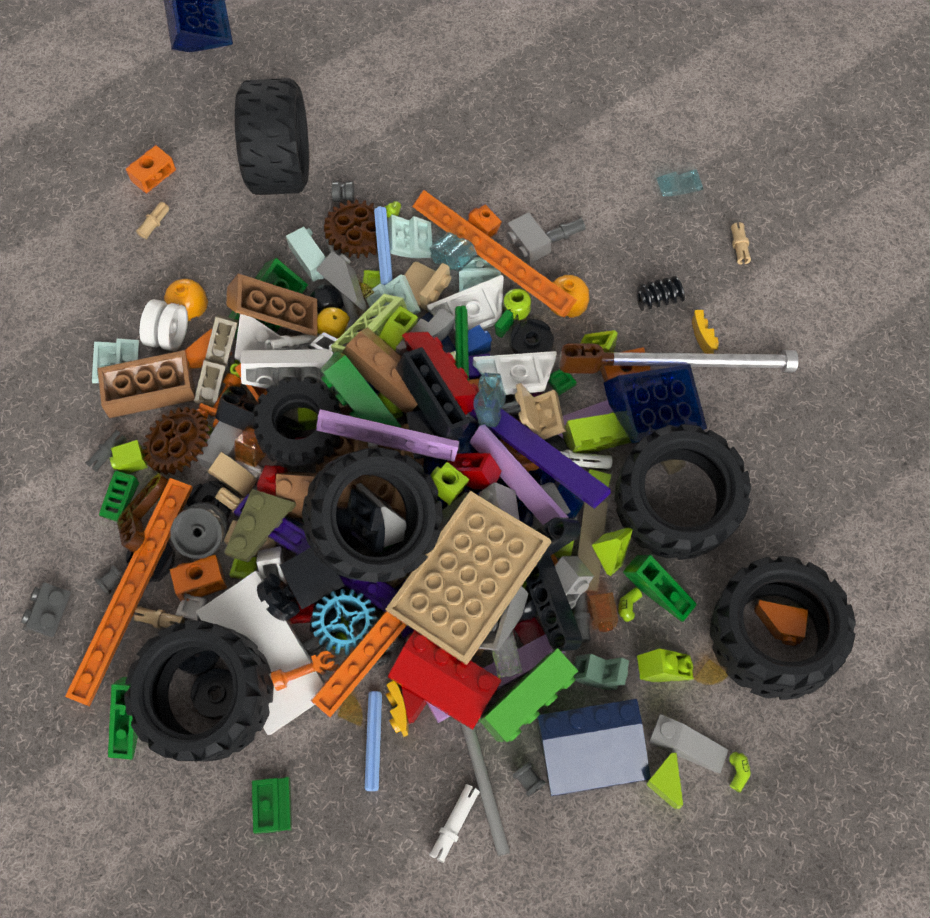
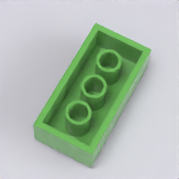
[479,648,578,742]

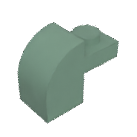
[574,653,629,690]

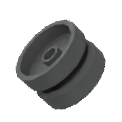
[170,502,229,559]

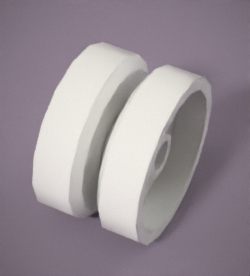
[139,299,188,352]

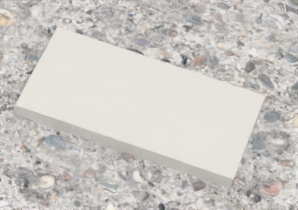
[196,571,325,735]

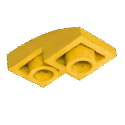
[692,310,719,354]
[385,681,409,737]

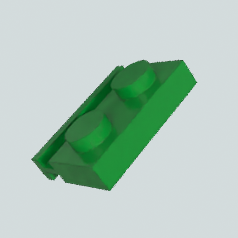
[252,777,292,834]

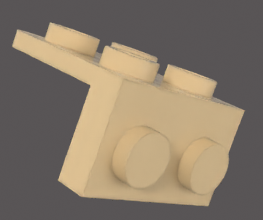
[404,262,451,311]
[515,383,566,440]

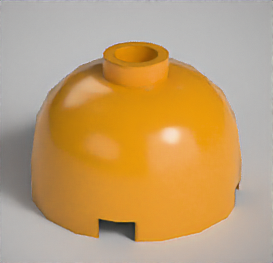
[549,275,590,318]
[164,279,208,321]

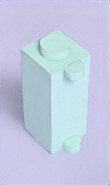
[286,227,326,282]

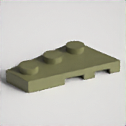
[224,489,296,562]

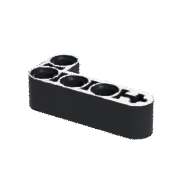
[215,386,303,440]

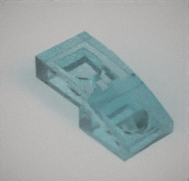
[657,169,703,196]

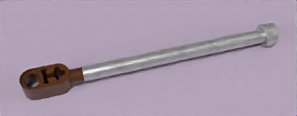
[558,343,798,374]

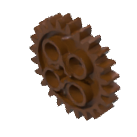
[324,199,388,259]
[142,407,211,475]

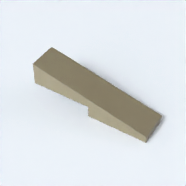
[194,315,239,407]
[578,502,608,594]

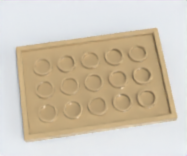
[385,491,551,665]

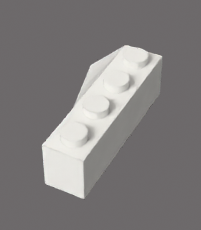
[241,349,333,393]

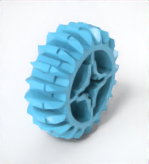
[312,589,378,655]

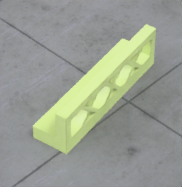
[331,294,407,353]

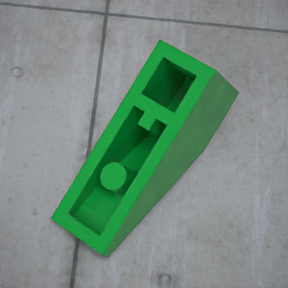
[623,555,697,622]
[108,677,138,760]

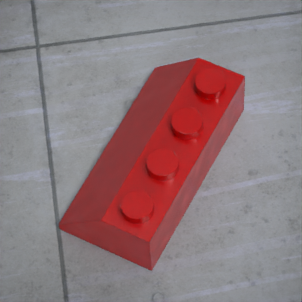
[402,332,481,415]
[388,630,502,730]

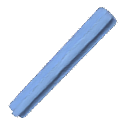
[374,206,393,285]
[365,691,382,791]

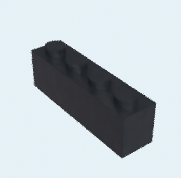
[396,347,470,440]

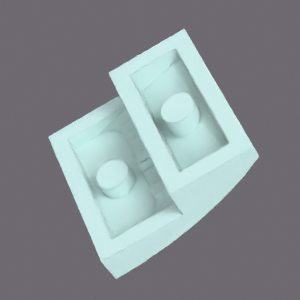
[387,214,433,258]
[459,257,501,292]
[364,274,421,318]
[92,339,139,383]

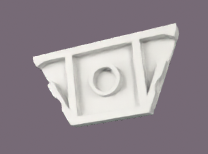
[427,275,504,332]
[234,314,281,362]
[473,351,557,395]

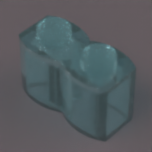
[429,232,477,271]
[473,373,506,427]

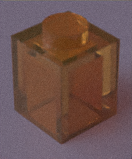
[235,427,266,468]
[588,592,618,632]

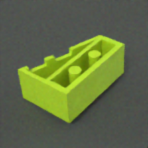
[562,410,638,459]

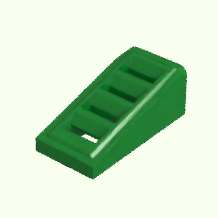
[99,471,140,522]

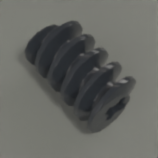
[637,276,685,311]

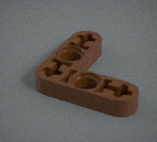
[117,474,169,552]

